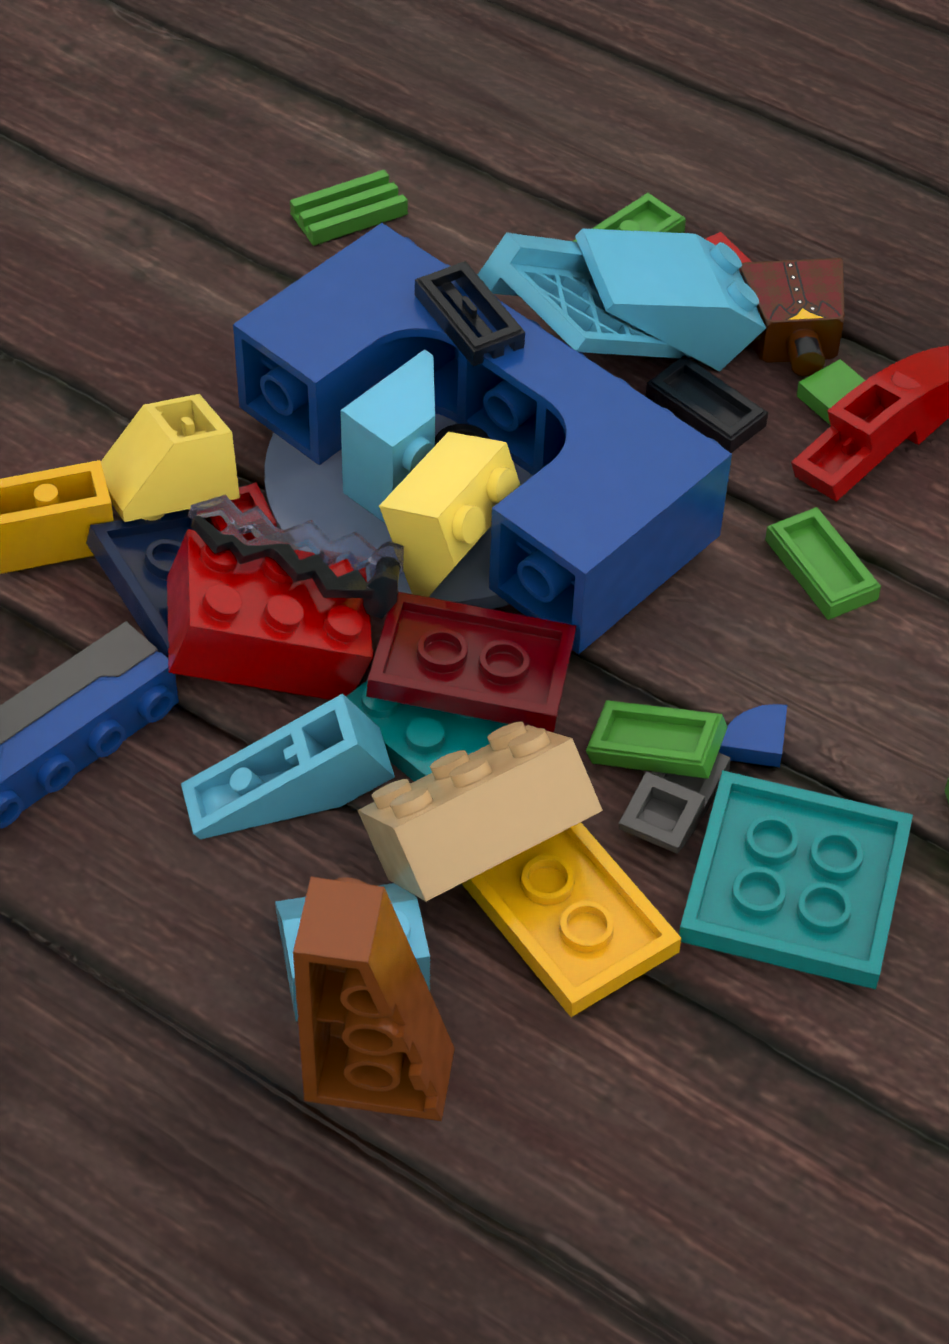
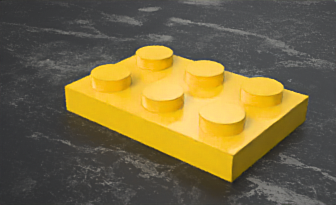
[461,822,681,1017]

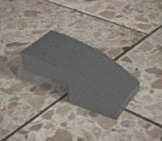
[619,752,730,854]

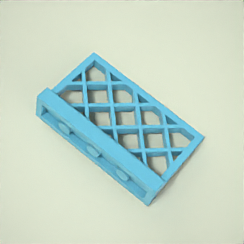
[477,233,691,359]

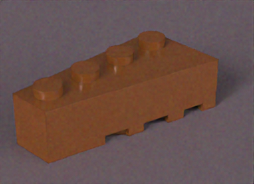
[293,877,455,1121]

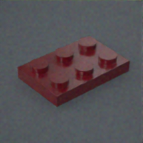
[366,591,576,733]

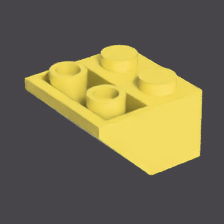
[101,394,240,522]

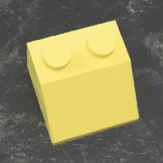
[379,432,521,597]

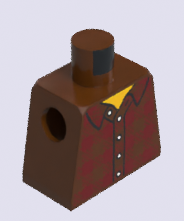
[739,258,844,376]

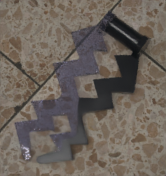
[188,495,404,619]

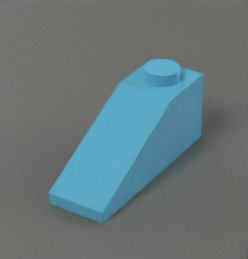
[181,694,395,840]

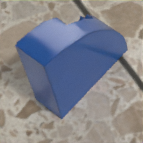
[719,704,787,767]

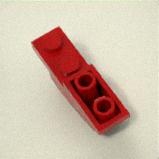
[791,346,949,502]

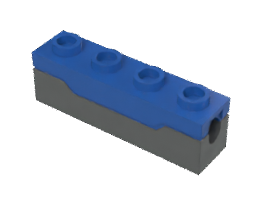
[0,621,179,829]

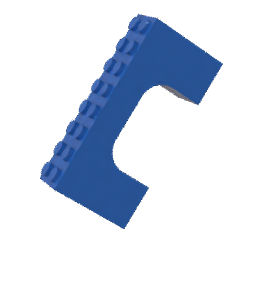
[233,223,732,654]

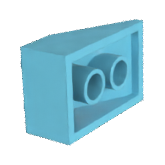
[575,228,766,372]

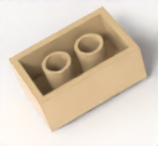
[357,722,603,901]

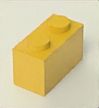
[0,460,114,574]

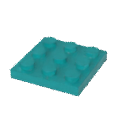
[679,770,913,989]

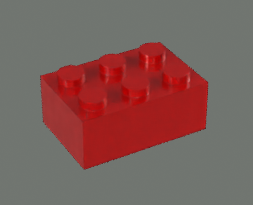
[167,529,373,700]

